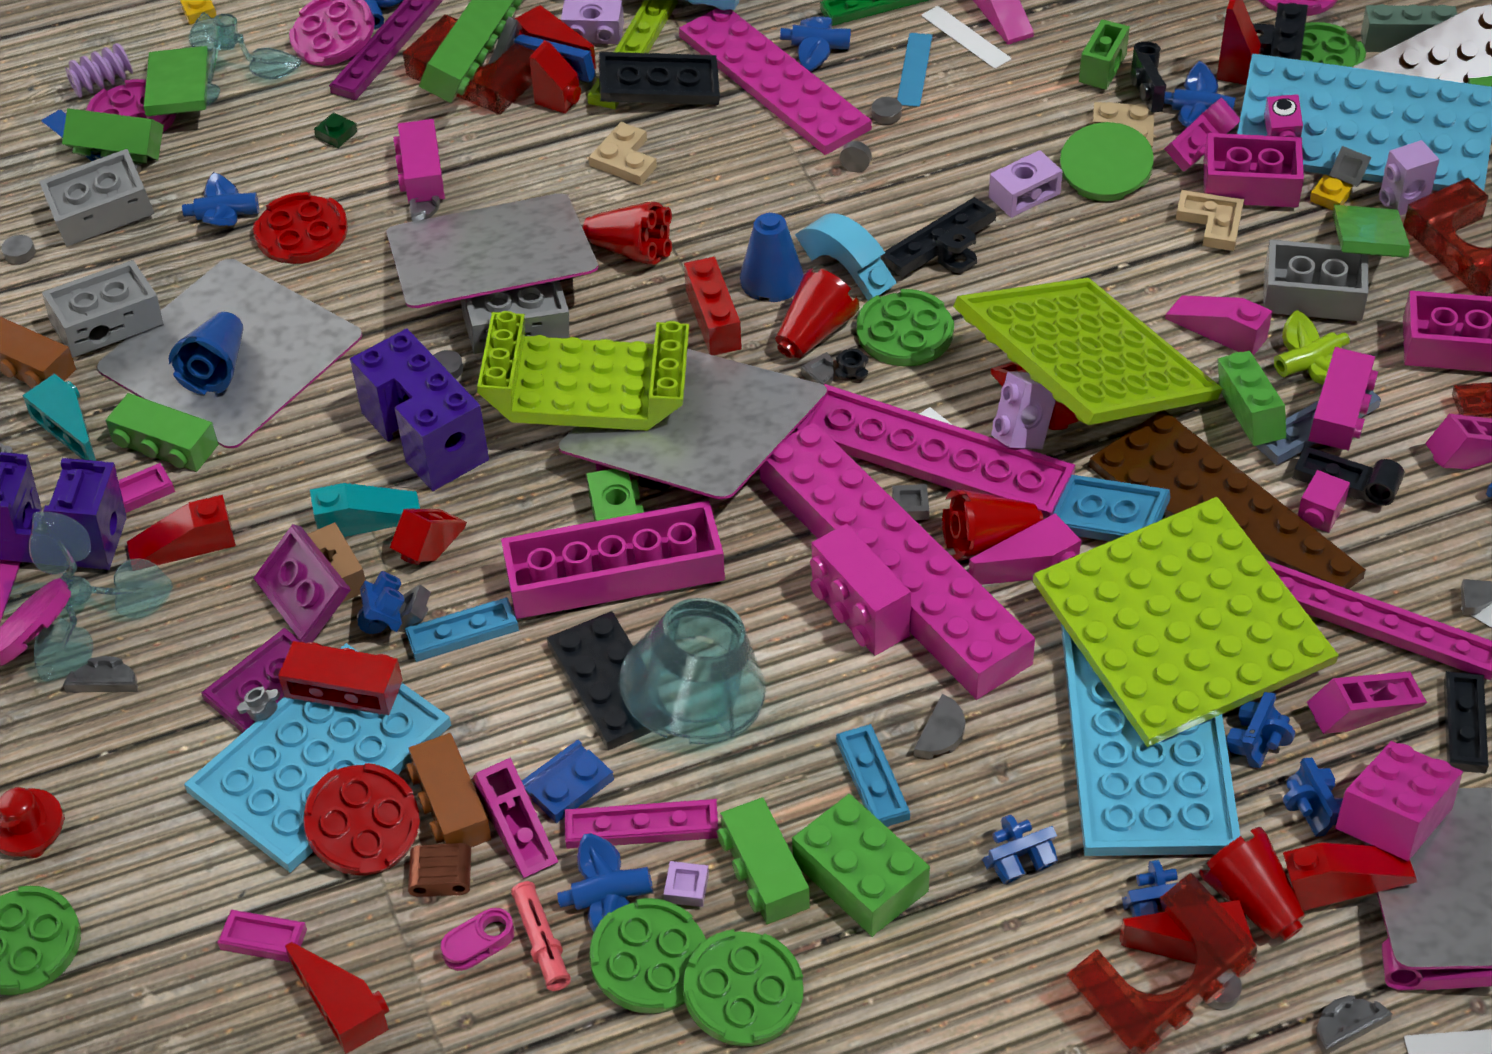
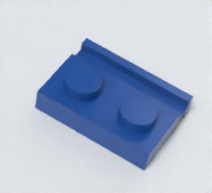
[522,740,614,823]

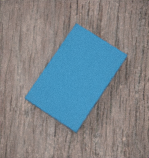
[1052,475,1171,541]

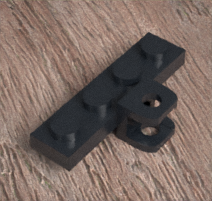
[1253,3,1308,60]
[881,197,996,277]

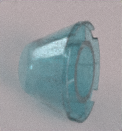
[619,598,766,744]

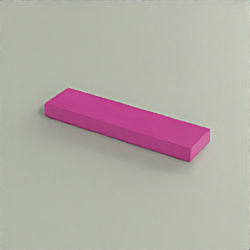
[565,799,718,849]

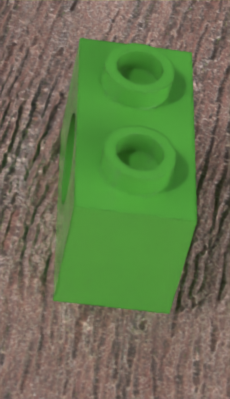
[1079,19,1130,90]
[586,469,644,521]

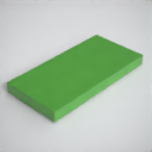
[144,46,209,116]
[1333,205,1410,258]

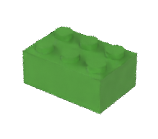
[792,793,930,937]

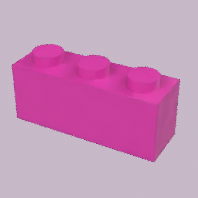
[393,119,445,204]
[1308,347,1379,451]

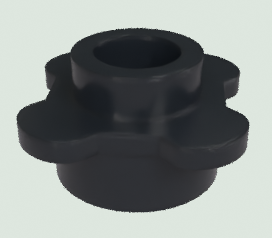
[835,349,869,379]

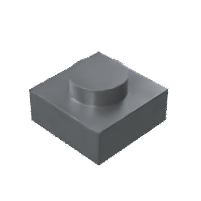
[1329,146,1371,187]
[892,484,929,520]
[398,585,431,632]

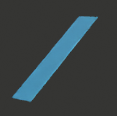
[897,33,933,107]

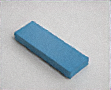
[405,597,519,662]
[836,724,910,827]

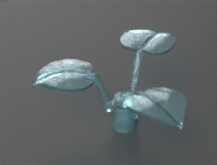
[189,12,302,106]
[29,512,173,681]

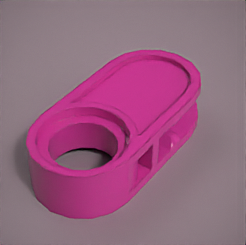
[441,908,515,971]

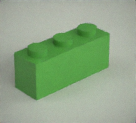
[62,108,164,164]
[1218,350,1287,446]
[105,393,219,472]
[717,797,810,925]

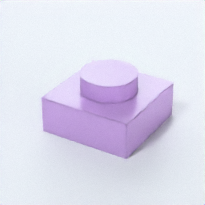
[664,861,709,907]

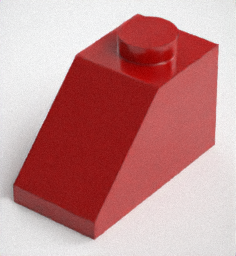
[529,40,581,114]
[390,509,467,565]

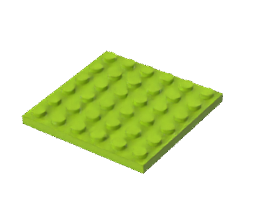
[953,278,1223,425]
[1032,497,1339,747]

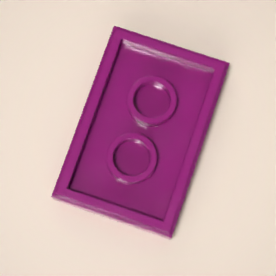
[253,524,351,643]
[201,627,301,733]

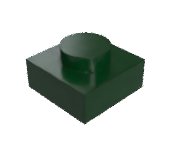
[314,112,358,148]

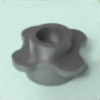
[237,687,280,721]

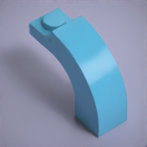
[795,213,897,301]

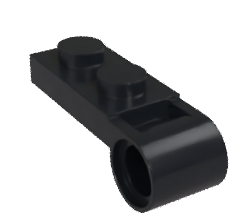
[1130,41,1166,113]
[1292,446,1405,506]

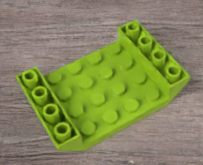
[477,311,689,431]

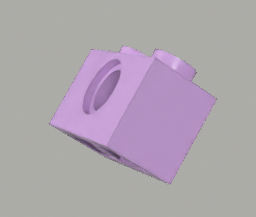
[561,0,624,44]
[1379,140,1439,216]
[989,150,1063,218]
[991,371,1055,449]

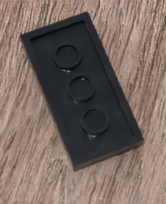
[598,52,720,105]
[547,611,675,751]

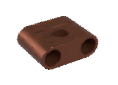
[408,843,471,897]

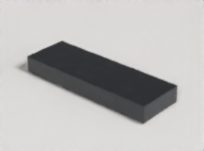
[1444,671,1489,774]

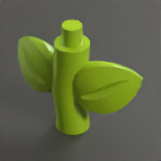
[1274,310,1350,385]

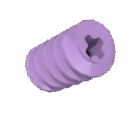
[65,43,133,98]

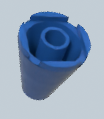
[740,213,803,302]
[168,312,244,395]

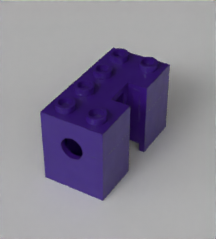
[350,328,489,492]
[0,452,127,570]

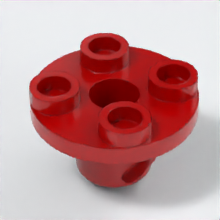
[0,787,65,859]

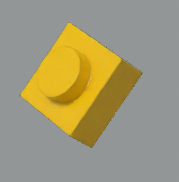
[180,0,217,25]
[1310,174,1353,210]

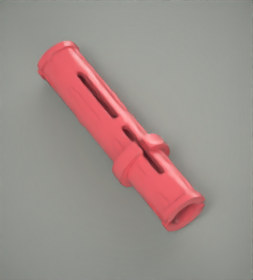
[511,881,571,991]

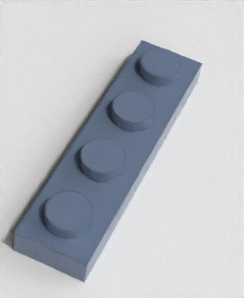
[1256,390,1381,466]

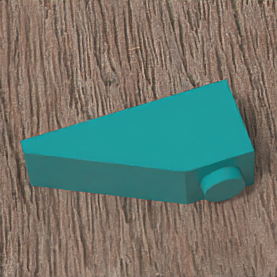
[22,374,96,461]
[310,483,420,537]

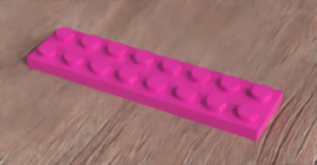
[679,8,872,155]
[797,384,1075,519]

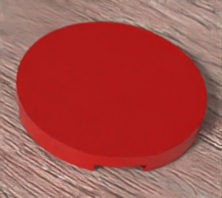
[253,192,348,264]
[303,763,420,875]

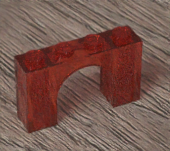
[403,14,535,115]
[1403,178,1492,297]
[1066,872,1258,1054]

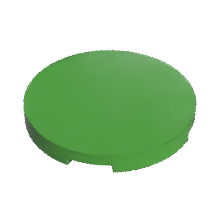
[1301,22,1366,67]
[1060,122,1154,201]
[857,289,954,366]
[0,886,81,995]
[589,898,706,1014]
[683,929,803,1046]

